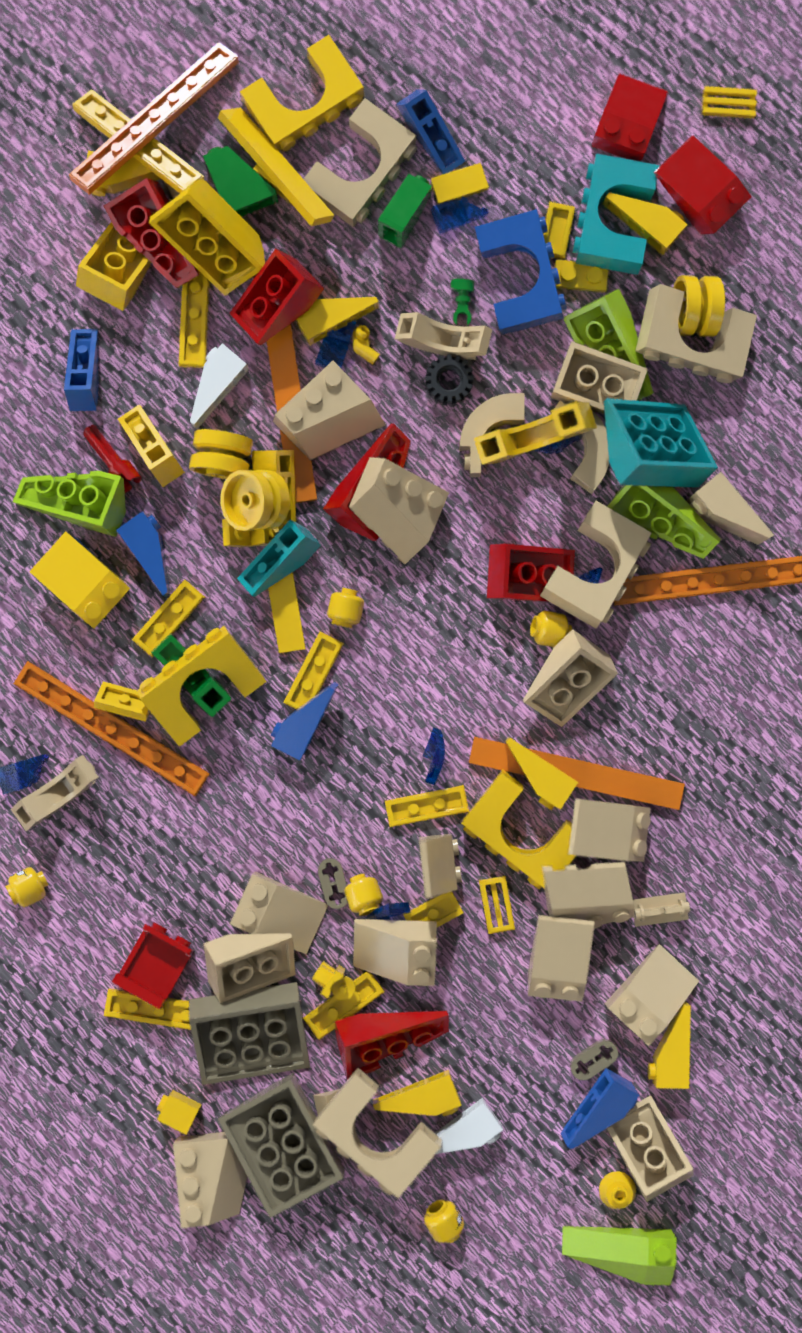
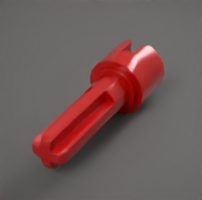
[83,424,142,493]

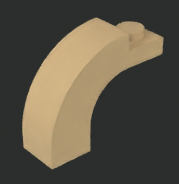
[394,312,493,360]
[459,393,524,477]
[554,400,609,494]
[11,755,98,831]

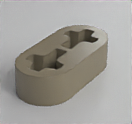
[318,858,348,909]
[570,1039,618,1080]

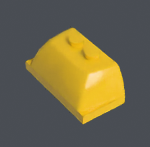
[149,179,265,296]

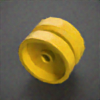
[673,275,725,337]
[189,429,253,479]
[220,470,290,531]

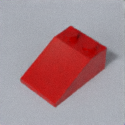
[591,73,668,162]
[653,135,752,235]
[229,248,325,346]
[487,543,575,602]

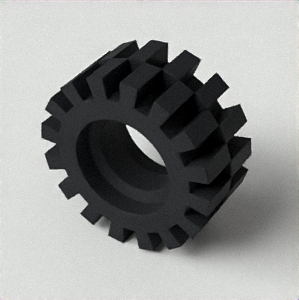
[425,354,474,406]

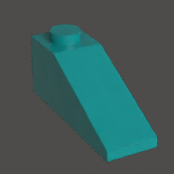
[237,519,321,597]

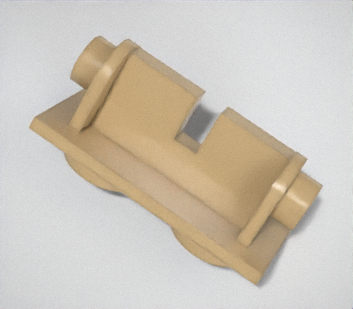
[633,892,690,927]

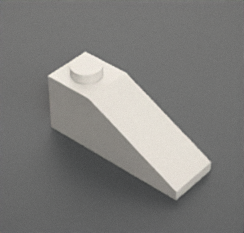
[190,343,249,429]
[435,1097,503,1154]

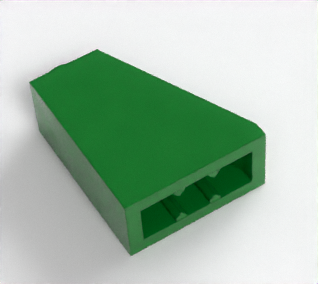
[203,146,278,217]
[378,174,432,249]

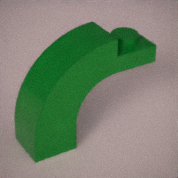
[151,633,232,717]

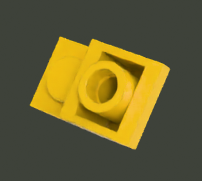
[222,519,278,547]

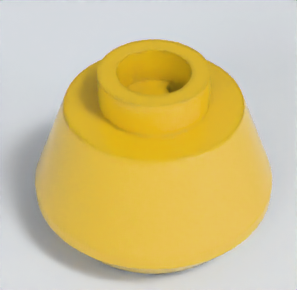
[599,1171,636,1209]

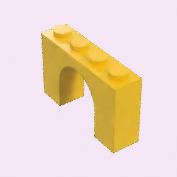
[240,35,364,151]
[473,401,597,465]
[137,626,266,747]
[461,769,576,889]

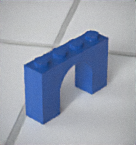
[475,209,567,335]

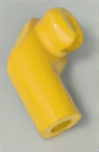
[352,325,380,365]

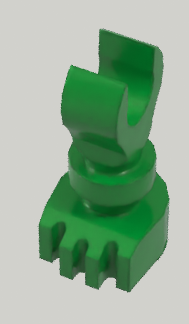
[450,278,475,326]

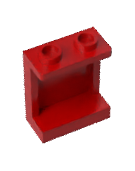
[111,922,194,1009]

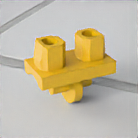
[312,961,355,1000]

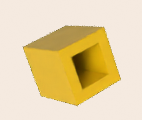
[156,1090,202,1134]

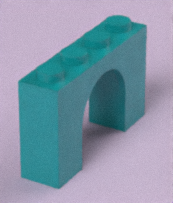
[572,154,659,275]

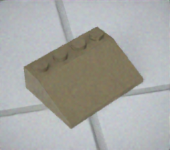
[189,982,310,1085]
[218,1073,345,1218]

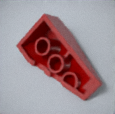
[103,178,200,288]
[323,423,411,541]
[335,1011,449,1080]

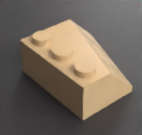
[273,361,386,460]
[349,457,449,564]
[542,862,634,929]
[173,1132,247,1228]

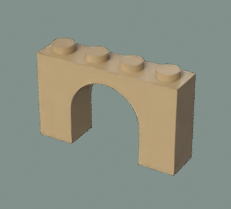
[304,98,417,227]
[635,284,757,383]
[540,501,652,629]
[313,1068,442,1198]

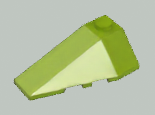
[564,289,654,401]
[13,470,126,537]
[607,485,721,559]
[562,1226,676,1285]

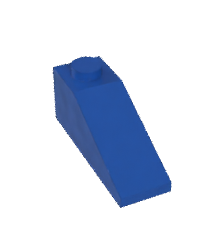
[396,89,466,174]
[64,329,99,411]
[117,511,171,598]
[271,682,339,760]
[560,1068,640,1149]

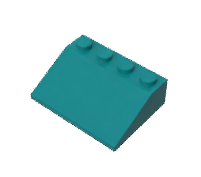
[604,398,718,487]

